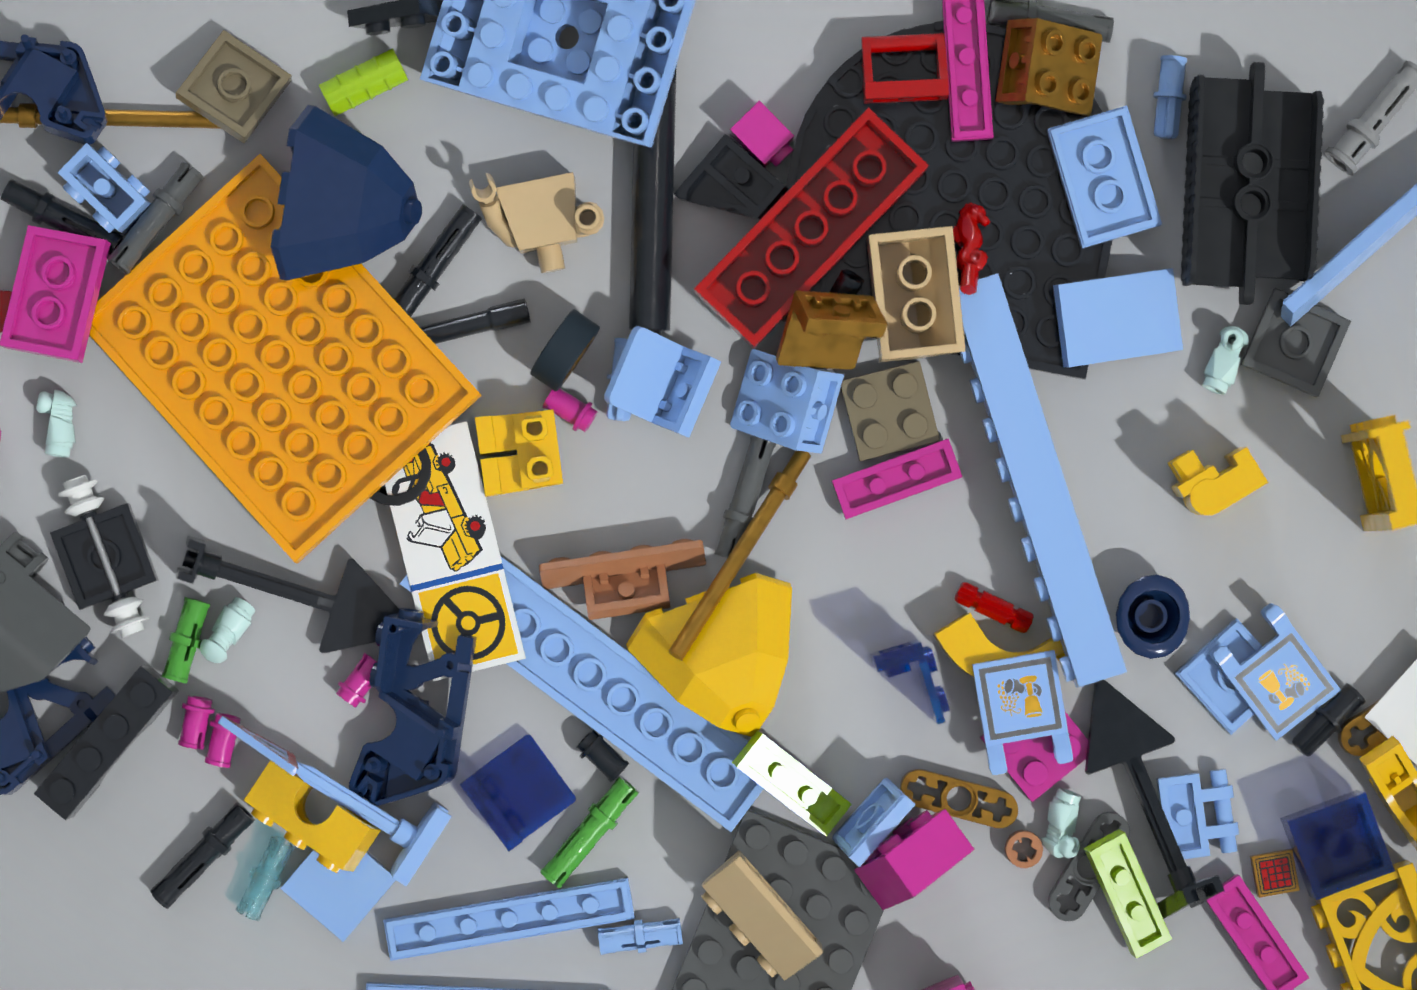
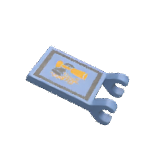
[1208,603,1341,741]
[972,650,1073,775]

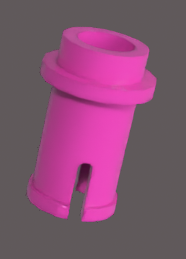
[542,388,598,432]
[336,653,377,708]
[178,695,215,750]
[205,713,241,768]

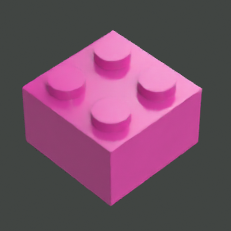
[854,809,975,910]

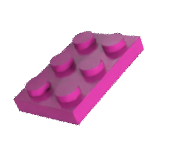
[0,225,111,363]

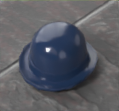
[1116,574,1190,659]

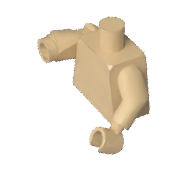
[469,172,604,273]

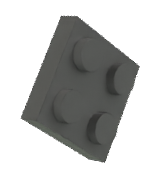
[1241,288,1351,397]

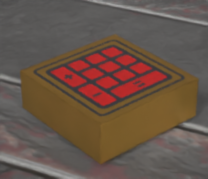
[1250,849,1300,898]

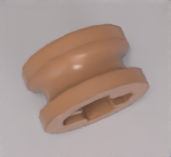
[1004,830,1043,868]

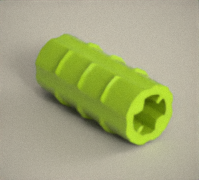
[319,48,409,116]

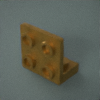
[996,18,1103,116]
[776,291,887,370]

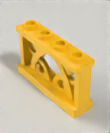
[1341,414,1417,532]
[1311,860,1417,990]

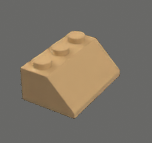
[866,226,966,363]
[701,850,824,981]

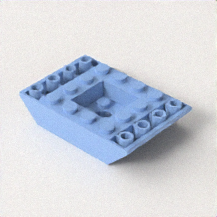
[420,0,696,148]

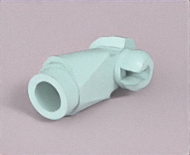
[1202,326,1249,395]
[36,389,77,458]
[200,597,255,663]
[1041,788,1081,859]

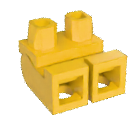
[475,409,563,497]
[1167,447,1269,515]

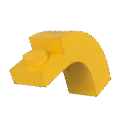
[933,612,1065,677]
[1359,736,1417,851]

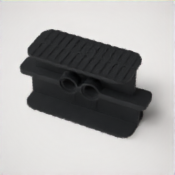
[1181,62,1324,305]

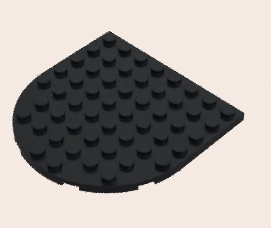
[782,21,1112,380]

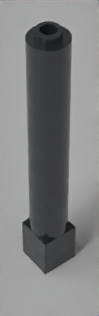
[629,65,677,336]

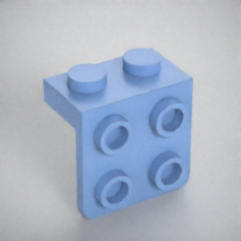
[604,326,721,438]

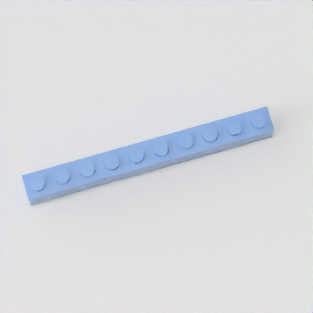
[959,273,1127,688]

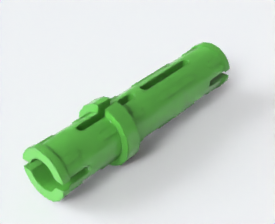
[540,776,639,888]

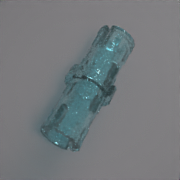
[235,835,296,921]

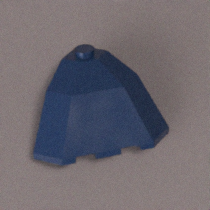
[271,105,422,280]

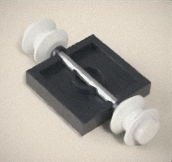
[50,475,159,638]

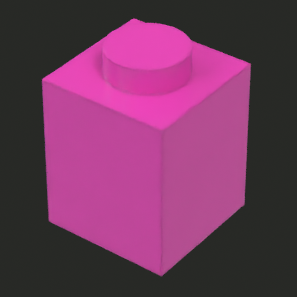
[730,100,794,168]

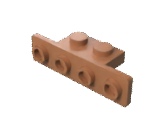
[539,539,706,620]

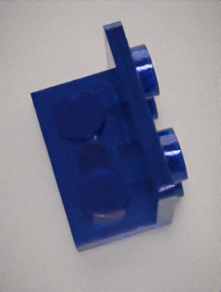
[869,640,950,725]
[460,734,576,852]

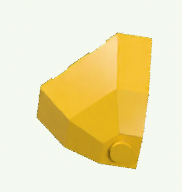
[626,573,792,737]

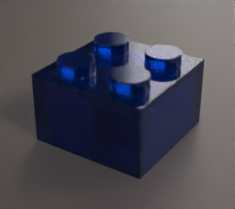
[1280,790,1395,900]

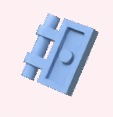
[1156,769,1239,859]

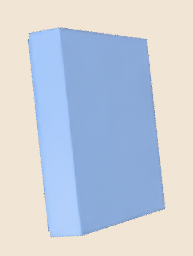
[1174,618,1262,735]
[832,778,916,867]
[280,850,396,942]

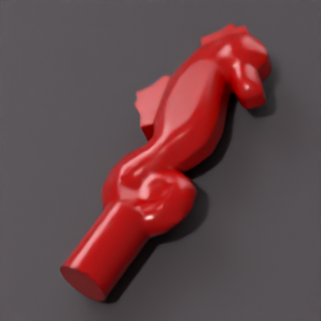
[953,202,990,295]

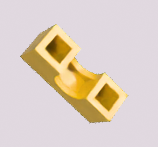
[244,760,381,873]

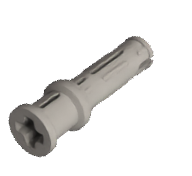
[1324,60,1417,175]

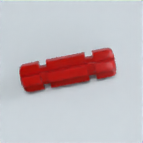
[955,582,1034,633]

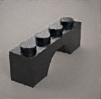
[34,664,179,820]

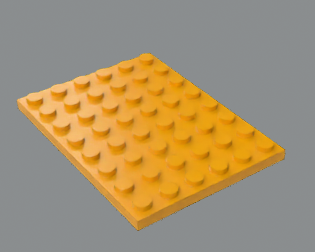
[89,154,482,564]

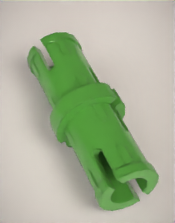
[161,597,210,684]

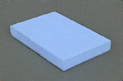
[1046,106,1162,249]
[1053,268,1183,367]

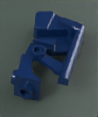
[0,34,108,145]
[349,608,477,806]
[0,637,116,795]

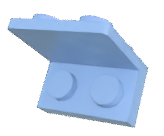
[730,349,844,454]

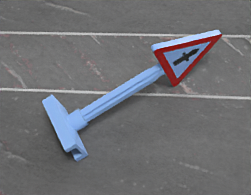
[218,716,452,886]

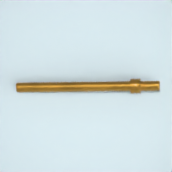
[0,103,221,129]
[668,451,811,661]

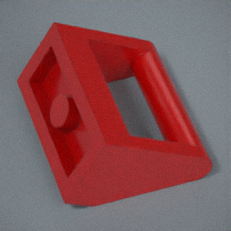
[861,33,949,104]

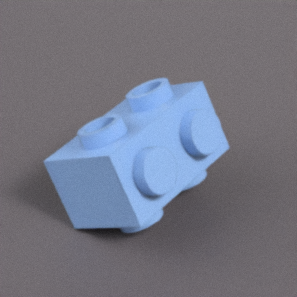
[57,143,151,235]

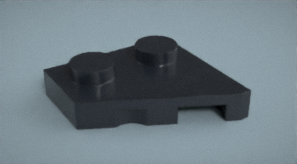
[347,0,443,35]
[674,134,788,220]

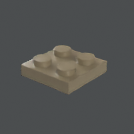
[176,30,292,144]
[841,361,940,461]

